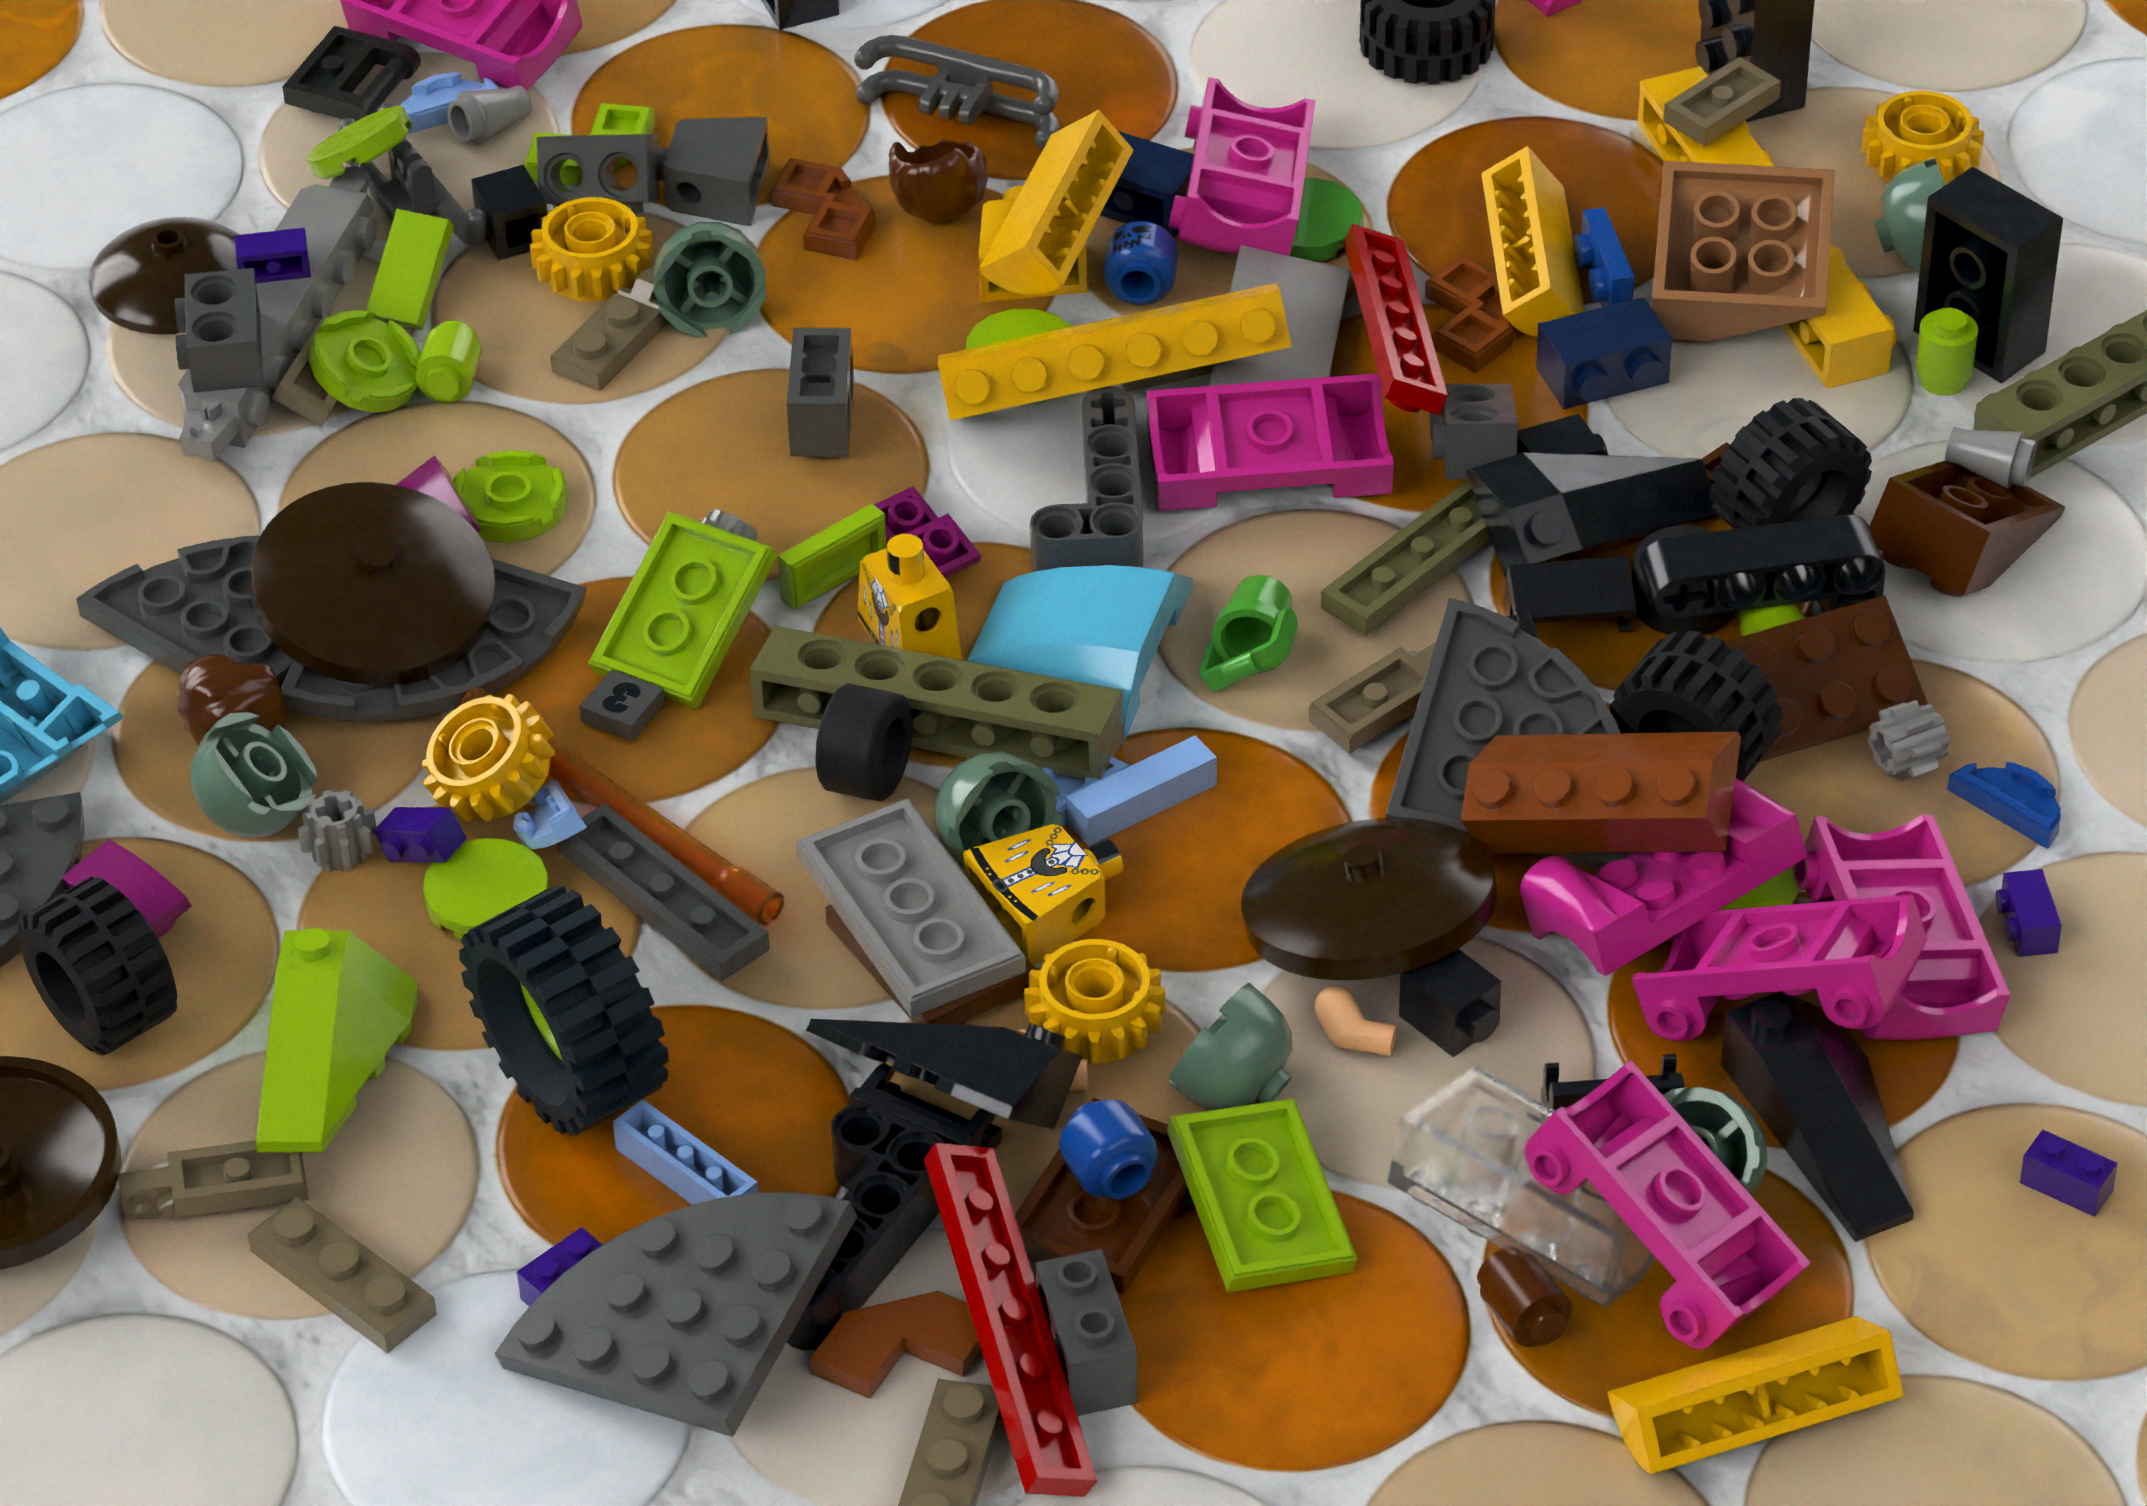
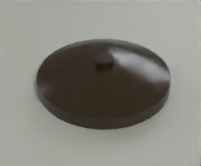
[250,482,495,685]
[1241,818,1498,980]
[0,1056,121,1270]

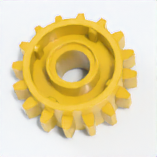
[1861,91,1984,185]
[530,197,654,302]
[422,694,555,823]
[1024,939,1166,1064]

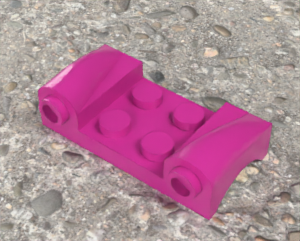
[340,0,582,91]
[1168,77,1316,256]
[1147,373,1394,511]
[1520,778,1807,976]
[1794,814,2010,1041]
[1632,895,1927,1041]
[1525,1060,1811,1350]

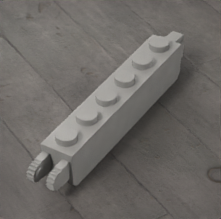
[178,165,377,460]

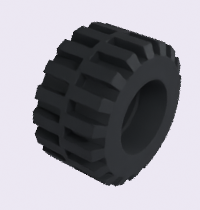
[1359,0,1496,85]
[1710,398,1872,529]
[1610,631,1783,782]
[19,877,178,1055]

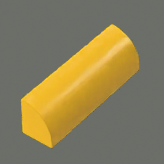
[978,110,1134,295]
[1481,146,1585,337]
[1607,1316,1904,1474]

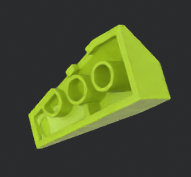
[256,928,419,1152]

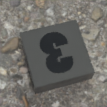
[580,669,665,741]

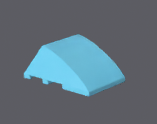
[967,565,1193,746]
[0,627,124,803]

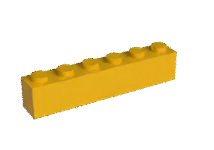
[938,283,1292,420]

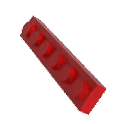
[1344,224,1448,415]
[924,1143,1098,1497]

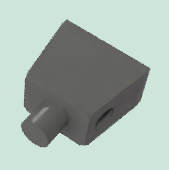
[636,117,770,226]

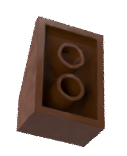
[1869,460,2066,597]

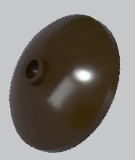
[89,217,240,334]

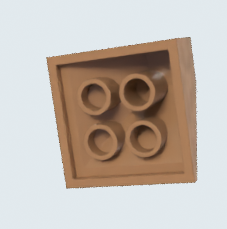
[1652,161,1835,342]

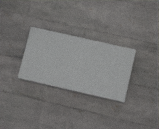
[1209,245,1350,386]
[796,798,1026,1017]

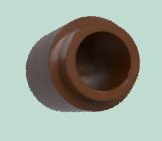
[1477,1247,1572,1347]

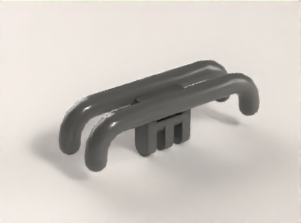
[854,35,1060,150]
[338,103,487,246]

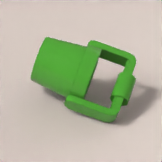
[1198,575,1298,692]

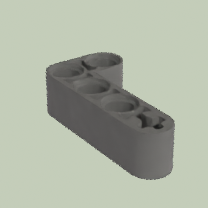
[1030,386,1144,572]

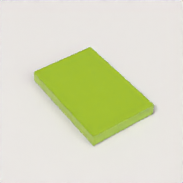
[588,511,777,710]
[1167,1098,1358,1293]

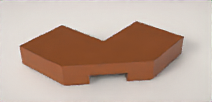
[771,158,875,260]
[1425,255,1513,373]
[810,1291,982,1399]

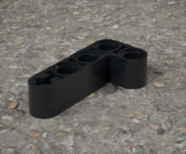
[1640,515,1886,618]
[786,1104,945,1350]

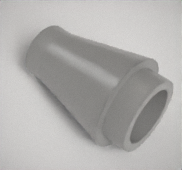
[447,85,532,144]
[1945,427,2037,489]

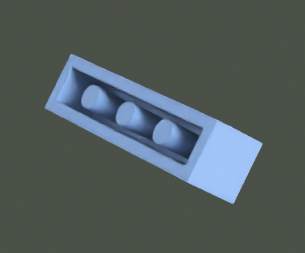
[1066,735,1217,846]
[613,1099,759,1205]

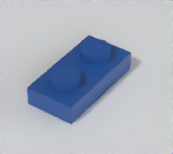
[1573,207,1635,307]

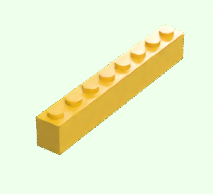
[1638,66,1897,389]

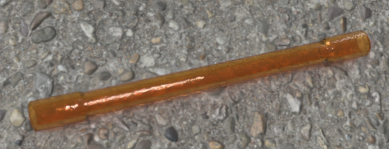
[460,687,785,926]

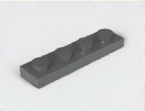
[558,803,770,982]

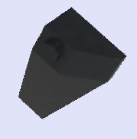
[1467,452,1719,579]
[1721,991,1914,1242]
[806,1019,1083,1129]

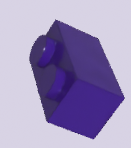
[234,227,311,283]
[373,807,467,863]
[1995,869,2062,957]
[2020,1129,2118,1217]
[517,1227,603,1307]

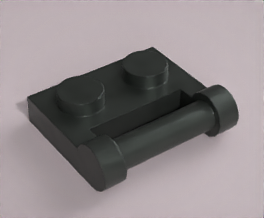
[282,26,421,121]

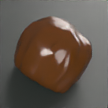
[888,140,988,223]
[178,654,290,746]

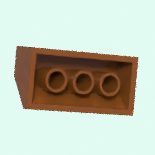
[1461,731,1741,854]

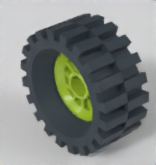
[459,885,669,1136]

